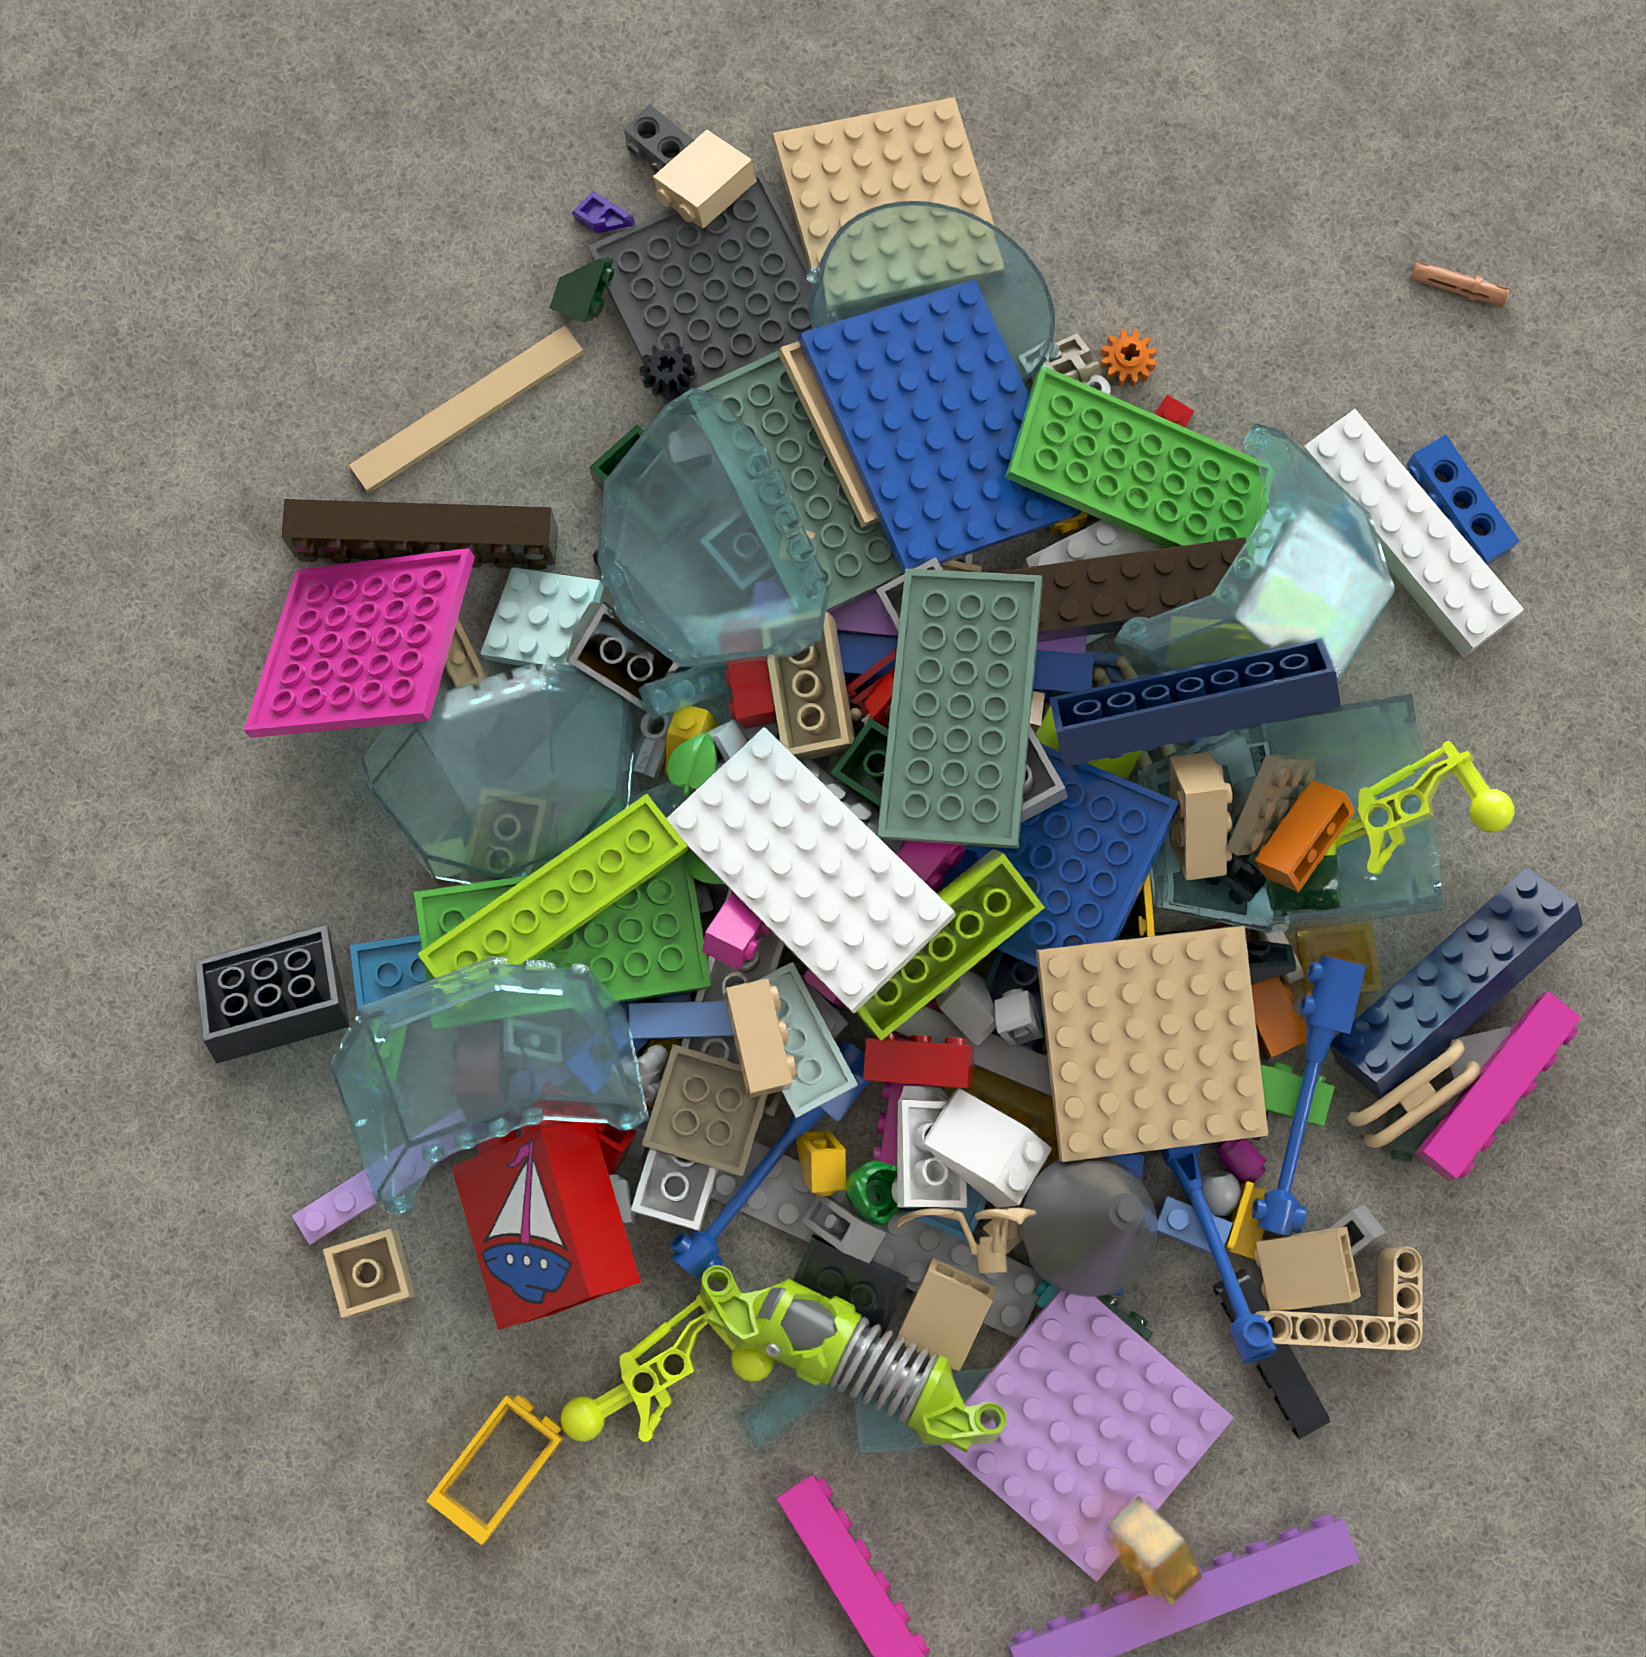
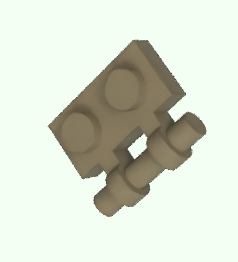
[1019,333,1101,383]

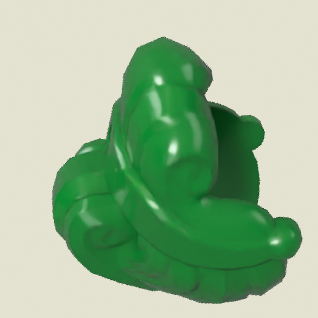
[845,1160,902,1226]

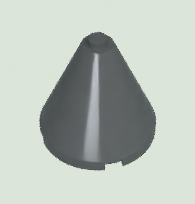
[1019,1157,1158,1297]

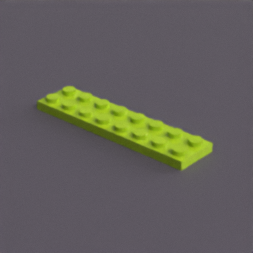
[418,794,688,1012]

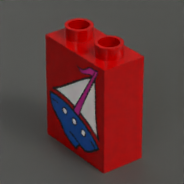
[452,1107,641,1330]

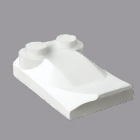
[891,1086,967,1209]

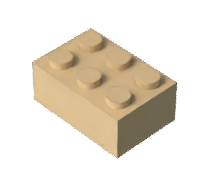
[1169,752,1232,880]
[724,978,797,1099]

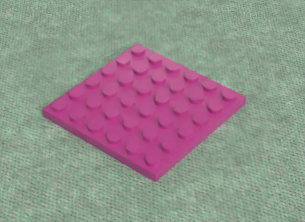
[244,548,475,738]

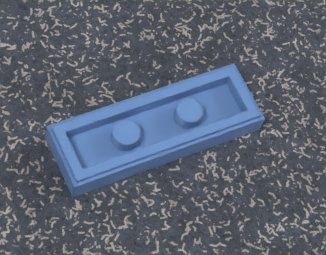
[629,1001,734,1040]

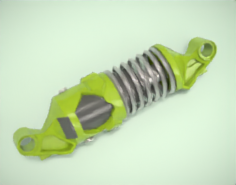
[700,1265,1007,1453]

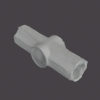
[629,678,691,780]

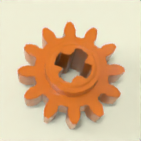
[1100,329,1157,388]

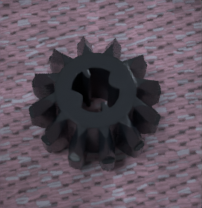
[640,342,696,400]

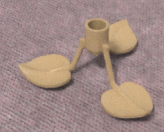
[897,1201,1036,1274]

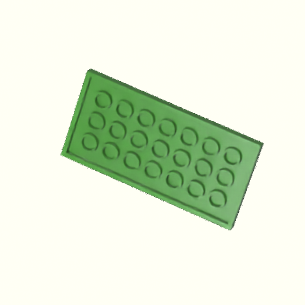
[1005,365,1276,570]
[414,852,711,1031]

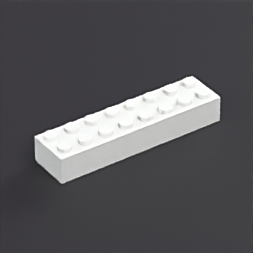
[1297,409,1524,658]

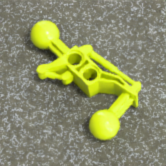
[1318,741,1514,875]
[560,1294,775,1442]

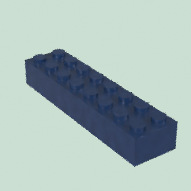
[1050,637,1341,767]
[1330,867,1583,1099]

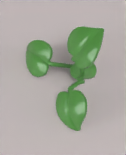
[667,733,725,885]

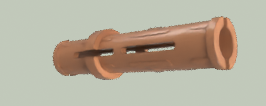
[1410,260,1510,308]

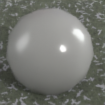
[1201,1171,1242,1217]

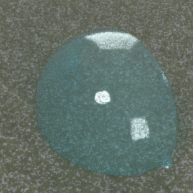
[806,201,1059,383]

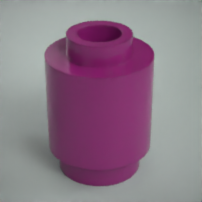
[1215,1138,1267,1184]

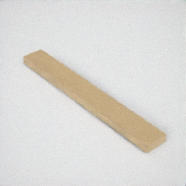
[349,325,584,494]

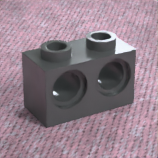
[624,104,694,174]

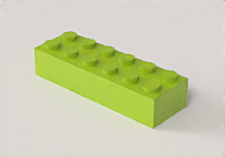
[856,849,1045,1041]

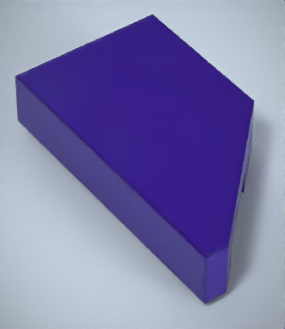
[572,191,636,233]

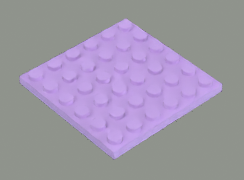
[941,1290,1234,1582]

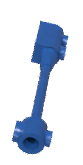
[1251,956,1366,1236]
[670,1040,870,1279]
[1160,1144,1277,1363]

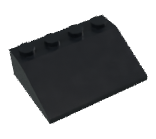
[195,925,350,1064]

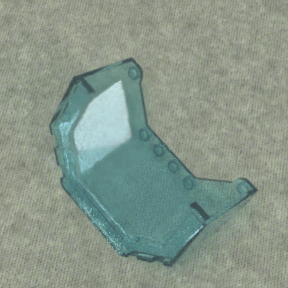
[1114,423,1395,733]
[329,957,649,1215]

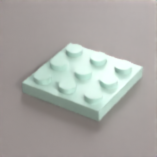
[480,567,604,674]

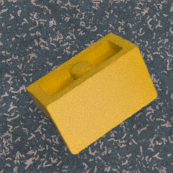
[1224,1181,1268,1260]

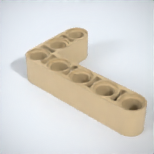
[1255,1247,1422,1350]

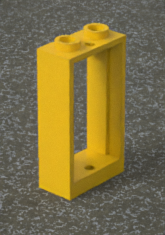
[426,1394,564,1545]

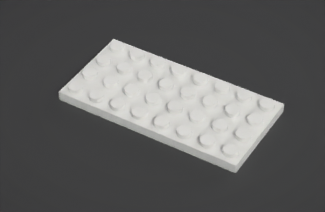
[666,727,956,1014]

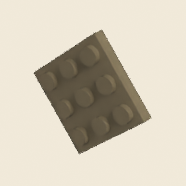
[1226,754,1317,855]
[641,1044,768,1177]

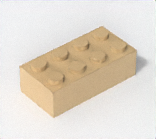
[762,612,855,761]

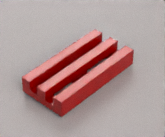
[846,647,897,716]

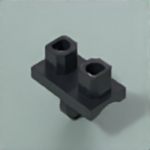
[1202,853,1268,905]

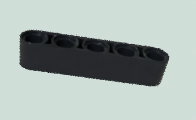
[1212,1269,1330,1440]

